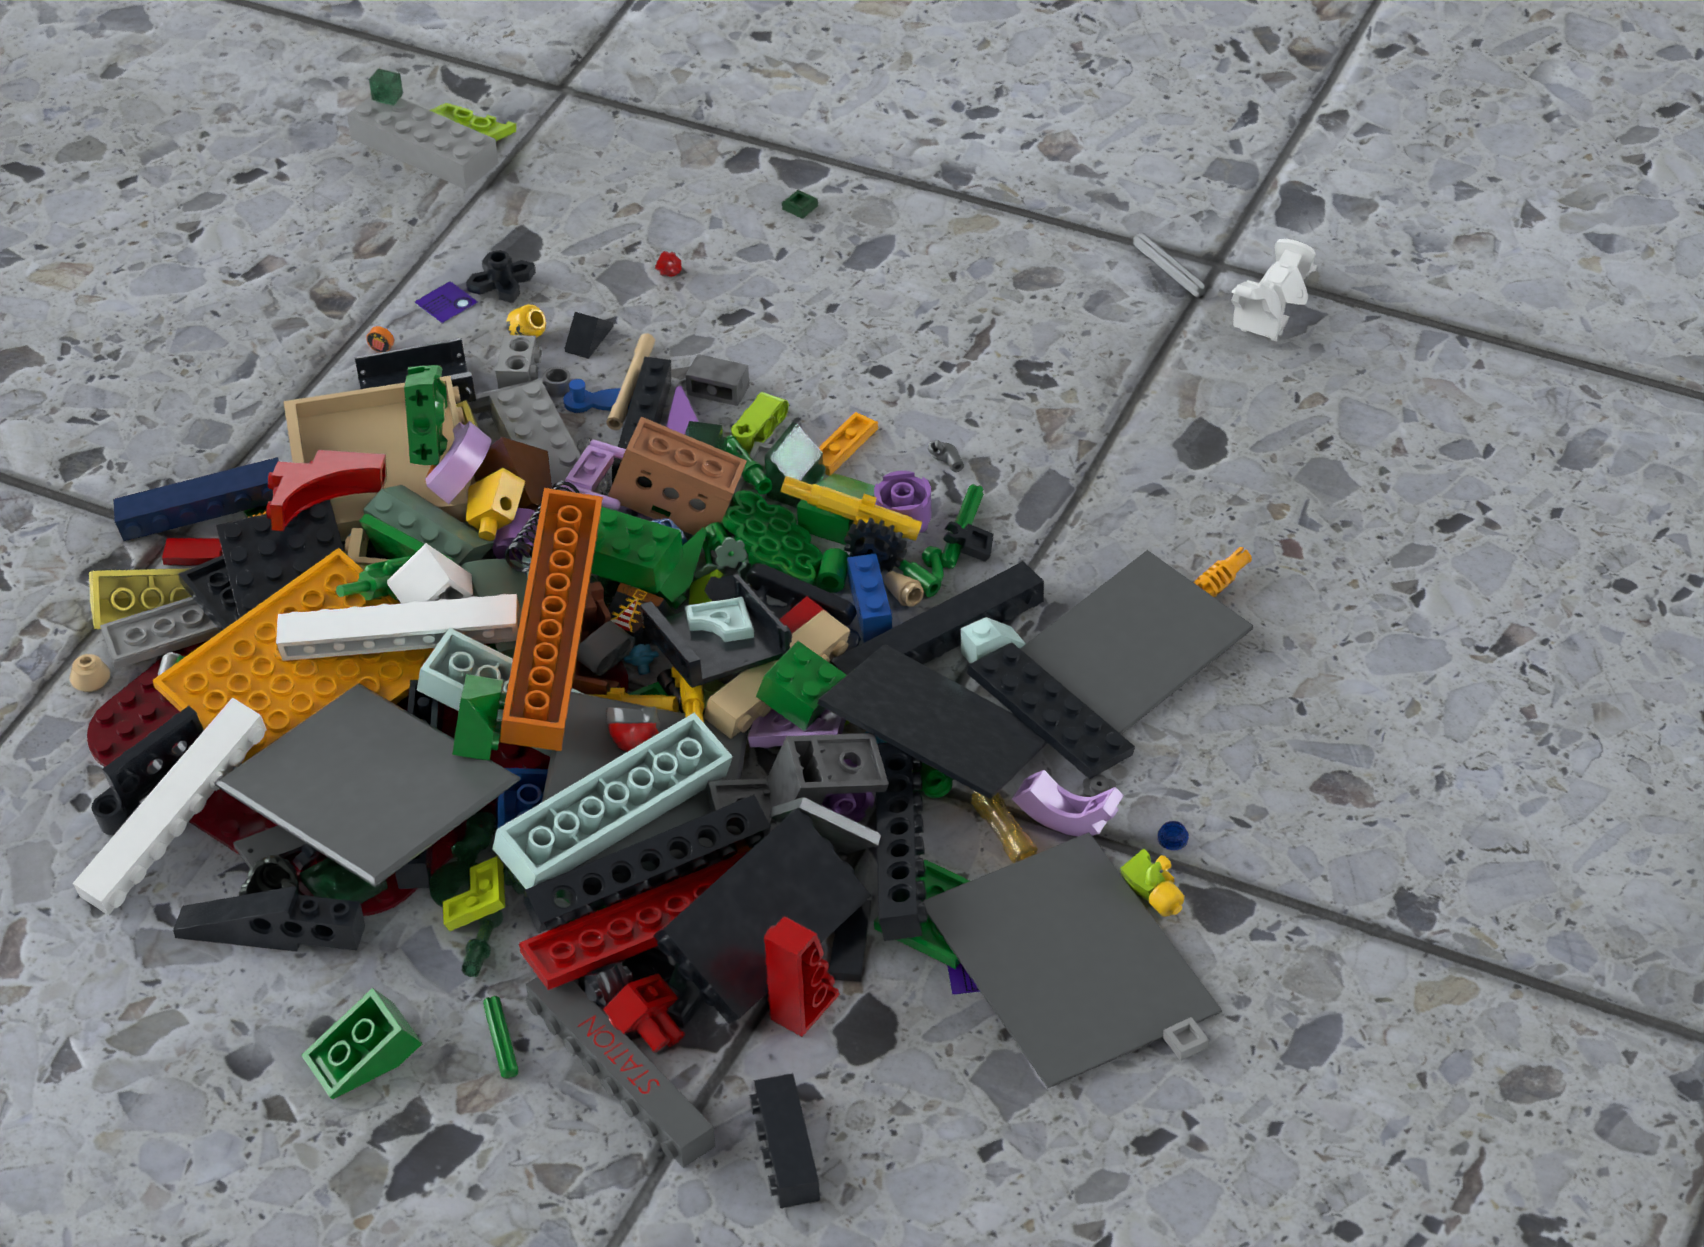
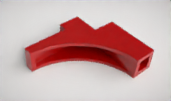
[266,450,387,531]

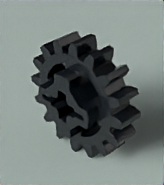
[844,518,907,573]

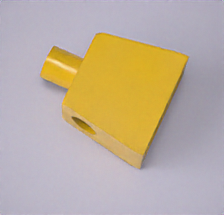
[466,468,525,541]

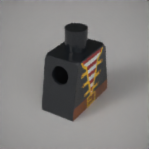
[608,583,675,646]

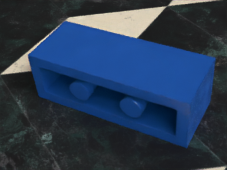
[847,553,892,643]

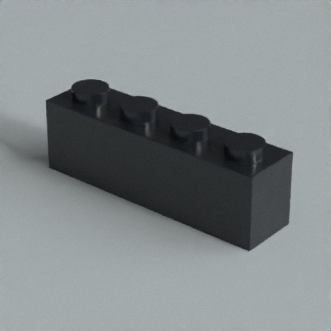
[749,1073,820,1209]

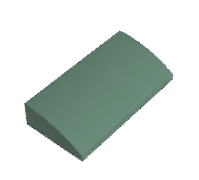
[462,559,528,657]

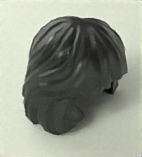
[239,855,299,896]

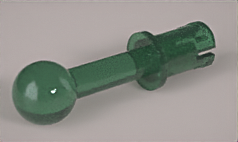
[461,910,503,977]

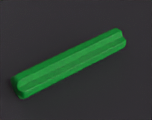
[483,995,518,1079]

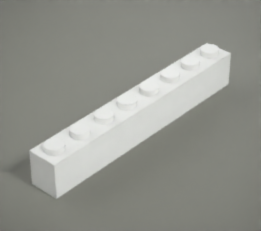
[276,594,521,661]
[73,697,267,915]

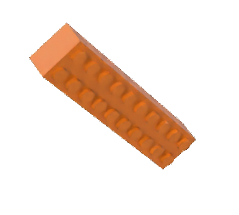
[500,488,603,751]

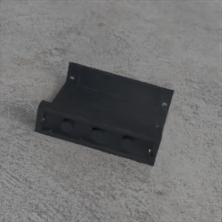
[354,338,476,404]
[640,574,792,688]

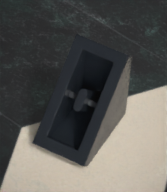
[565,311,614,359]

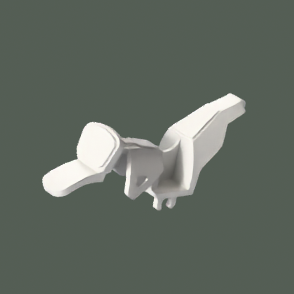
[1231,239,1317,341]

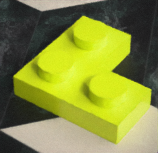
[443,856,505,931]

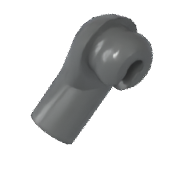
[928,440,964,472]

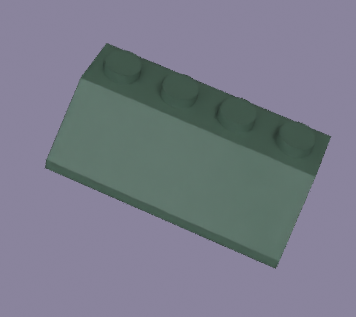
[363,485,493,567]

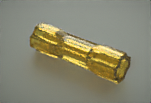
[971,791,1038,863]

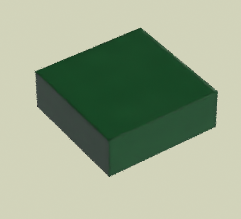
[782,190,818,219]

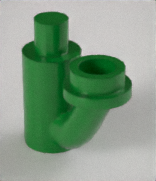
[899,546,944,597]

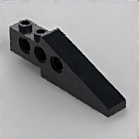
[173,886,365,952]

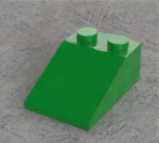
[797,473,875,545]
[301,988,423,1099]

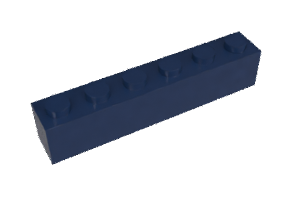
[113,457,280,541]

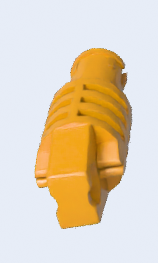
[1193,547,1252,597]

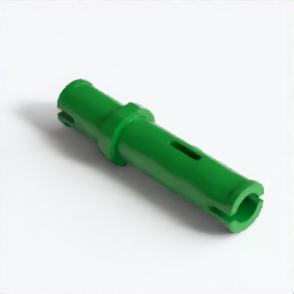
[721,435,772,495]

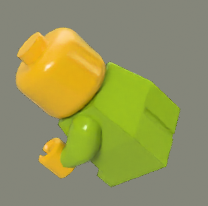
[1120,849,1185,917]

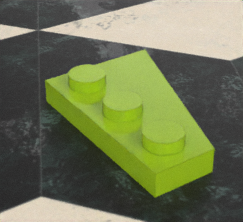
[429,103,516,141]

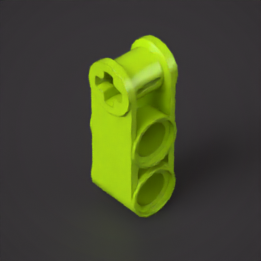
[731,392,789,455]

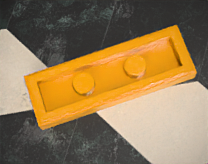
[807,412,878,476]

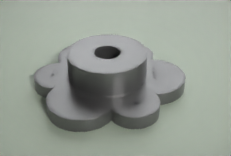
[1083,775,1117,797]

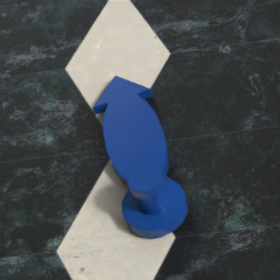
[563,379,632,413]

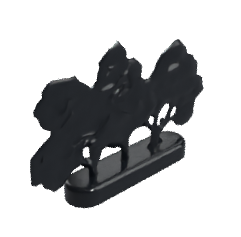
[704,563,861,663]

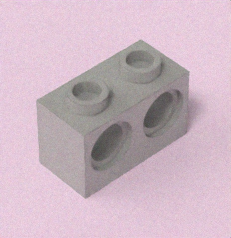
[496,335,542,389]

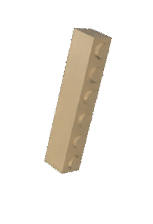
[704,610,850,739]

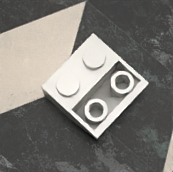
[387,543,473,604]

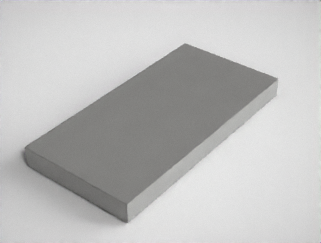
[100,597,221,670]

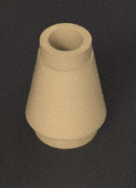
[883,571,924,607]

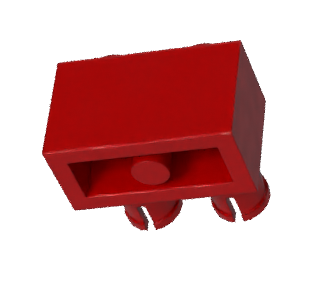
[603,974,685,1053]

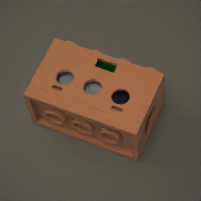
[608,417,747,540]

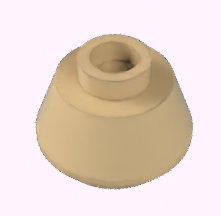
[69,654,110,692]

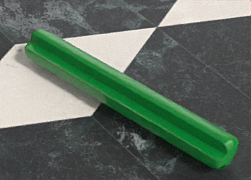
[940,484,984,569]

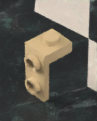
[345,528,390,570]

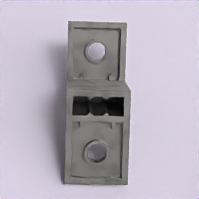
[705,733,889,835]

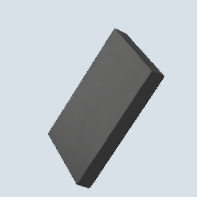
[769,797,881,854]

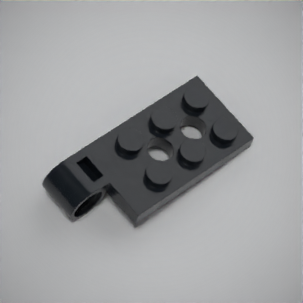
[91,706,204,835]

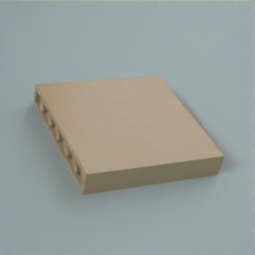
[283,376,476,541]

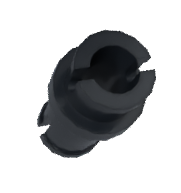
[657,669,684,713]

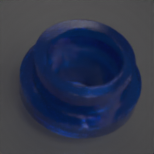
[1157,821,1189,850]

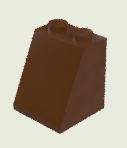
[473,437,552,517]

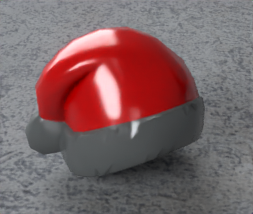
[606,707,661,752]

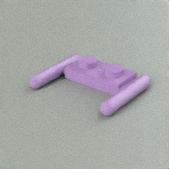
[560,439,626,511]

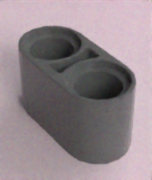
[577,621,635,676]

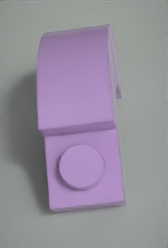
[425,421,491,504]
[1012,770,1124,837]

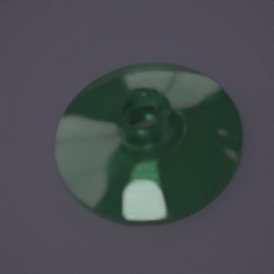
[429,860,479,908]

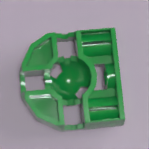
[404,365,448,465]

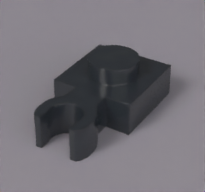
[943,521,994,562]

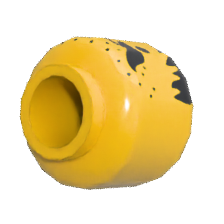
[506,304,546,338]

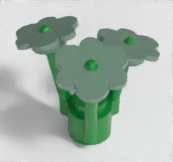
[695,522,752,582]

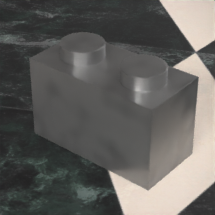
[686,354,750,406]

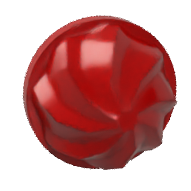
[655,251,682,277]

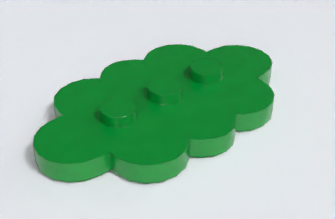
[722,490,823,585]

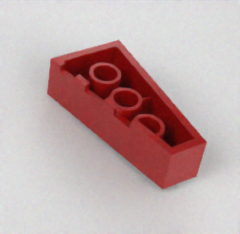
[764,916,840,1037]

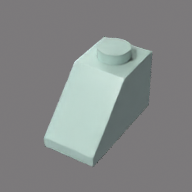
[961,617,1026,664]

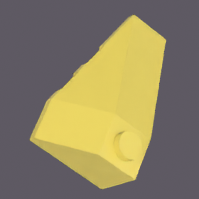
[89,568,192,629]

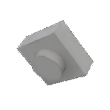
[1163,1017,1209,1061]

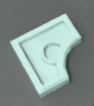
[684,597,754,642]

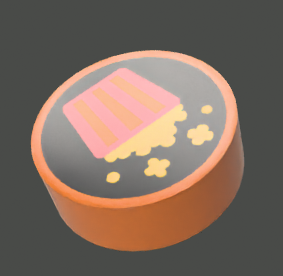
[366,326,395,353]

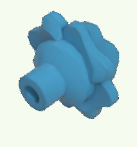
[624,644,659,675]

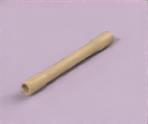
[606,333,655,430]

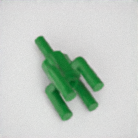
[336,555,413,600]

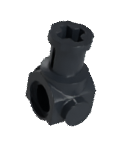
[574,962,633,1006]

